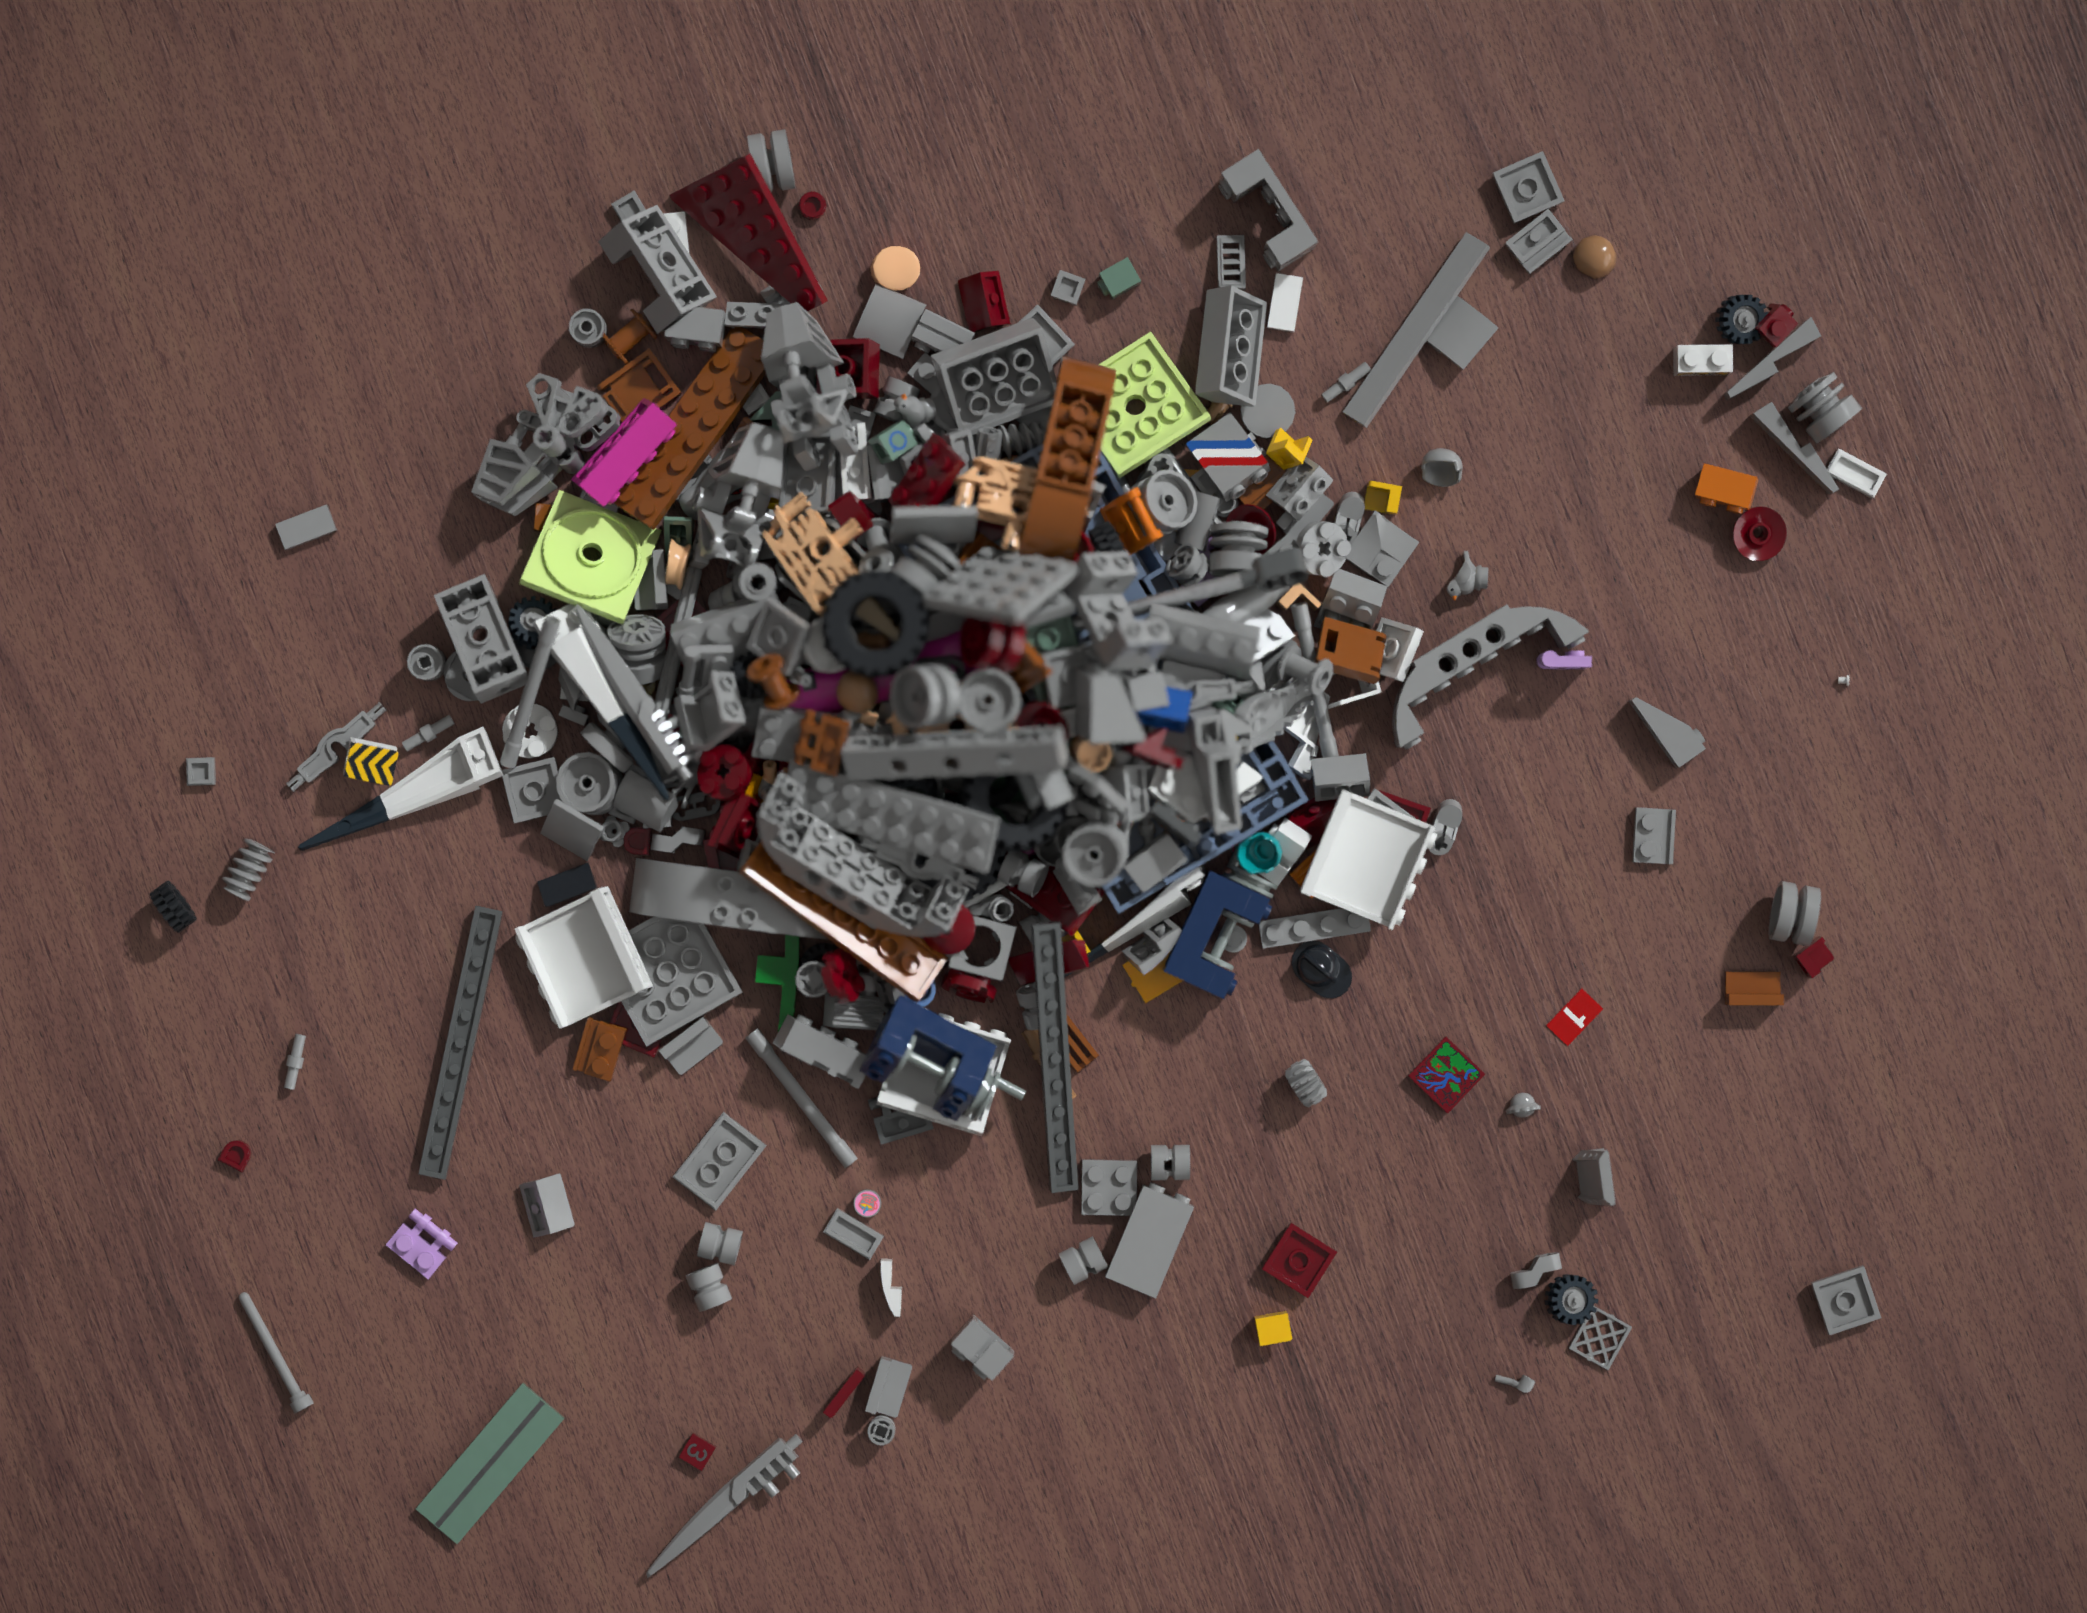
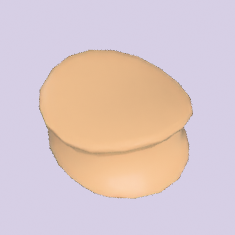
[871,246,920,291]
[665,539,691,590]

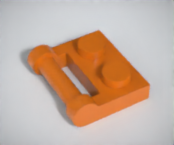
[1099,487,1163,556]

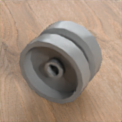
[747,129,796,192]
[1127,469,1198,537]
[890,663,961,728]
[959,669,1021,731]
[580,713,650,773]
[556,752,624,815]
[1063,819,1129,886]
[1768,881,1821,946]

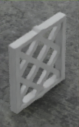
[1569,1306,1632,1370]

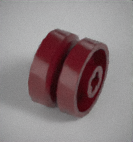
[959,615,1026,673]

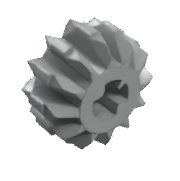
[1285,1059,1327,1107]

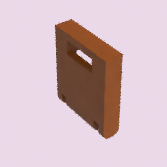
[597,348,682,422]
[1314,617,1387,684]

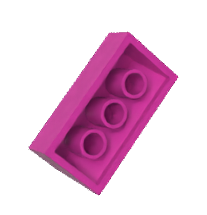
[571,398,677,507]

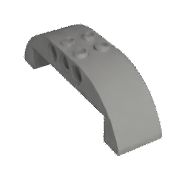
[629,858,828,939]

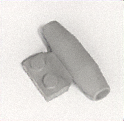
[1202,585,1295,663]

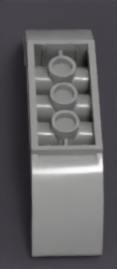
[1392,604,1589,750]
[758,773,968,936]

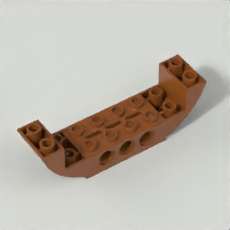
[1018,356,1116,563]

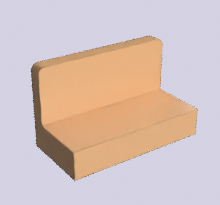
[1276,584,1321,611]

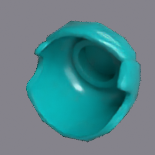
[1237,832,1282,874]

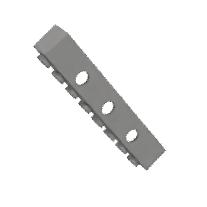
[841,727,1068,781]

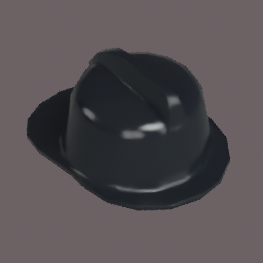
[1292,941,1352,999]

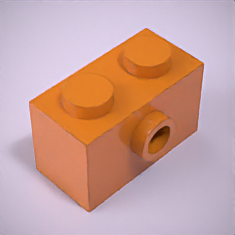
[1695,463,1758,514]

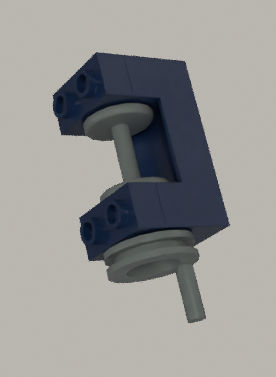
[1162,838,1278,999]
[859,995,1026,1122]

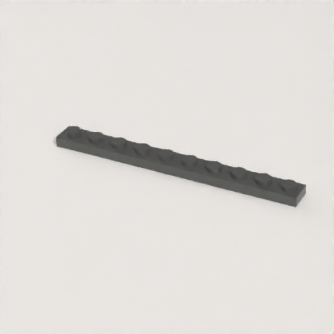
[418,905,503,1180]
[1031,921,1078,1193]

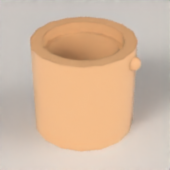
[1069,736,1112,772]

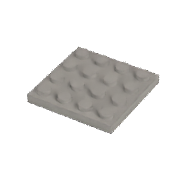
[923,547,1079,624]
[621,917,743,1047]

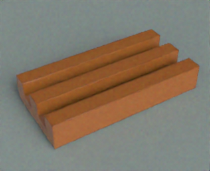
[1067,1015,1099,1072]

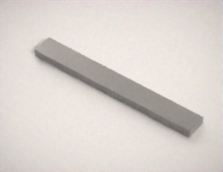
[1343,232,1490,428]

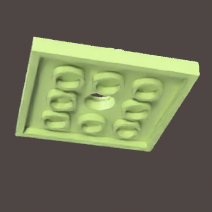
[1099,332,1211,478]
[520,490,662,625]

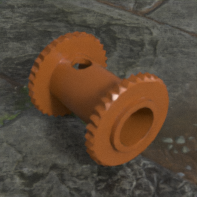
[602,309,657,364]
[747,654,800,710]

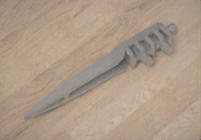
[575,604,693,782]
[646,1434,803,1578]

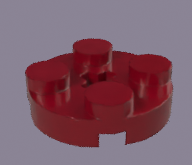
[697,745,752,801]
[821,948,865,1004]
[941,968,997,1003]

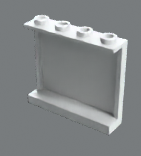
[1300,789,1437,930]
[515,886,653,1029]
[877,1013,1011,1137]

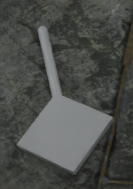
[1085,650,1169,712]

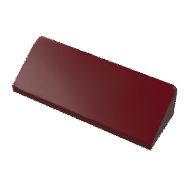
[1008,940,1089,985]

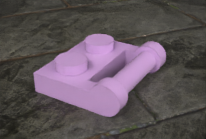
[1536,651,1592,669]

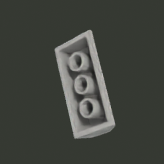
[1195,285,1267,407]
[1148,603,1261,680]

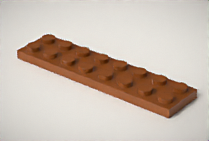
[612,327,766,530]
[738,839,948,1003]

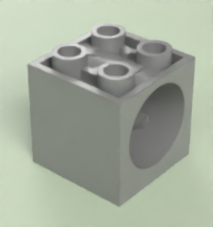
[946,915,1016,981]

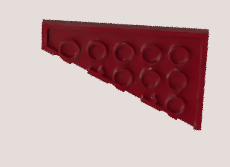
[669,153,828,311]

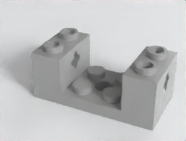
[1218,149,1318,272]
[598,205,717,334]
[1065,552,1172,671]
[434,574,528,704]

